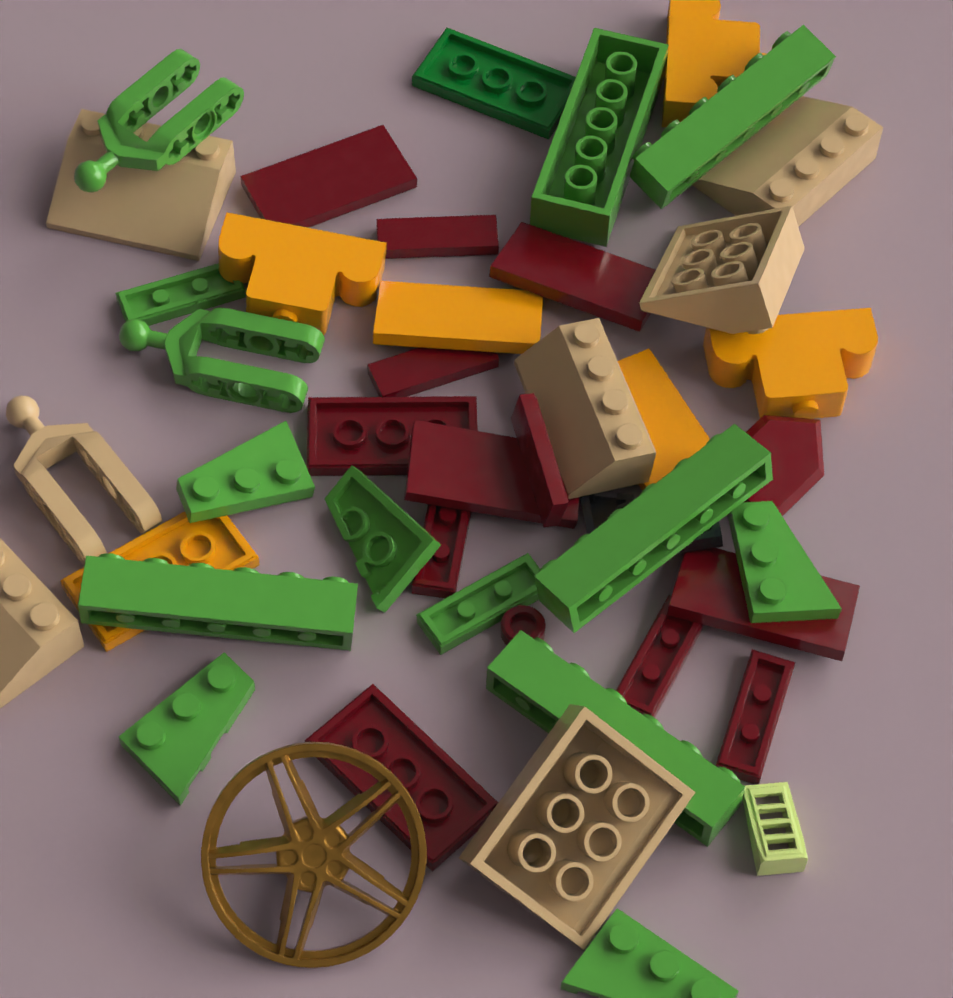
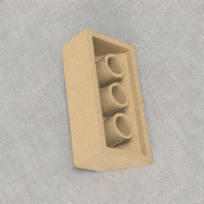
[514,318,656,499]

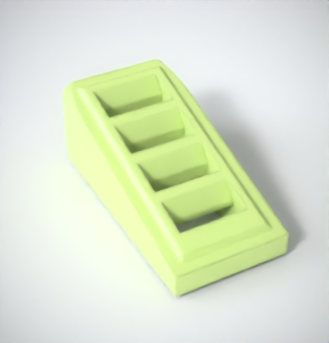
[742,782,808,876]

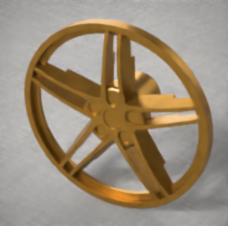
[201,742,427,968]

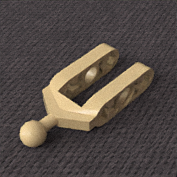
[6,395,162,566]

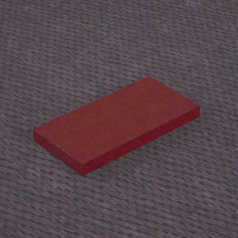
[240,125,417,228]
[489,222,656,332]
[307,396,478,476]
[404,420,579,529]
[667,548,860,661]
[305,684,499,872]

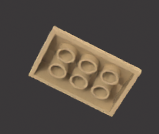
[692,96,883,227]
[46,109,236,261]
[639,206,805,334]
[0,538,85,709]
[459,704,696,950]

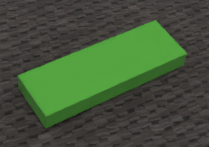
[115,263,246,326]
[416,553,540,655]

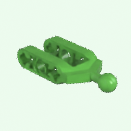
[74,49,244,193]
[119,307,325,413]

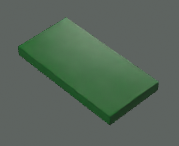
[412,28,576,140]

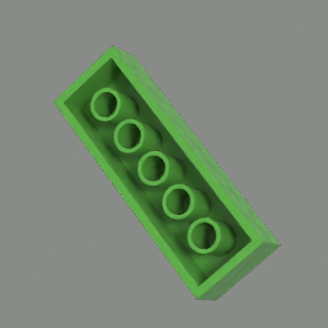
[530,28,669,247]

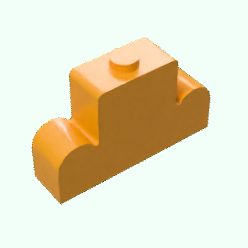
[662,0,766,127]
[218,212,387,335]
[703,308,878,419]

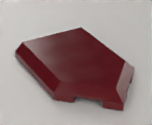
[744,415,824,516]

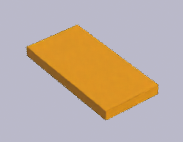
[373,281,543,354]
[618,348,710,491]
[60,511,260,652]

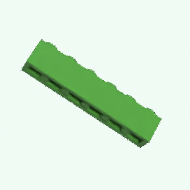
[629,24,836,210]
[534,423,773,633]
[78,553,358,651]
[486,630,745,847]

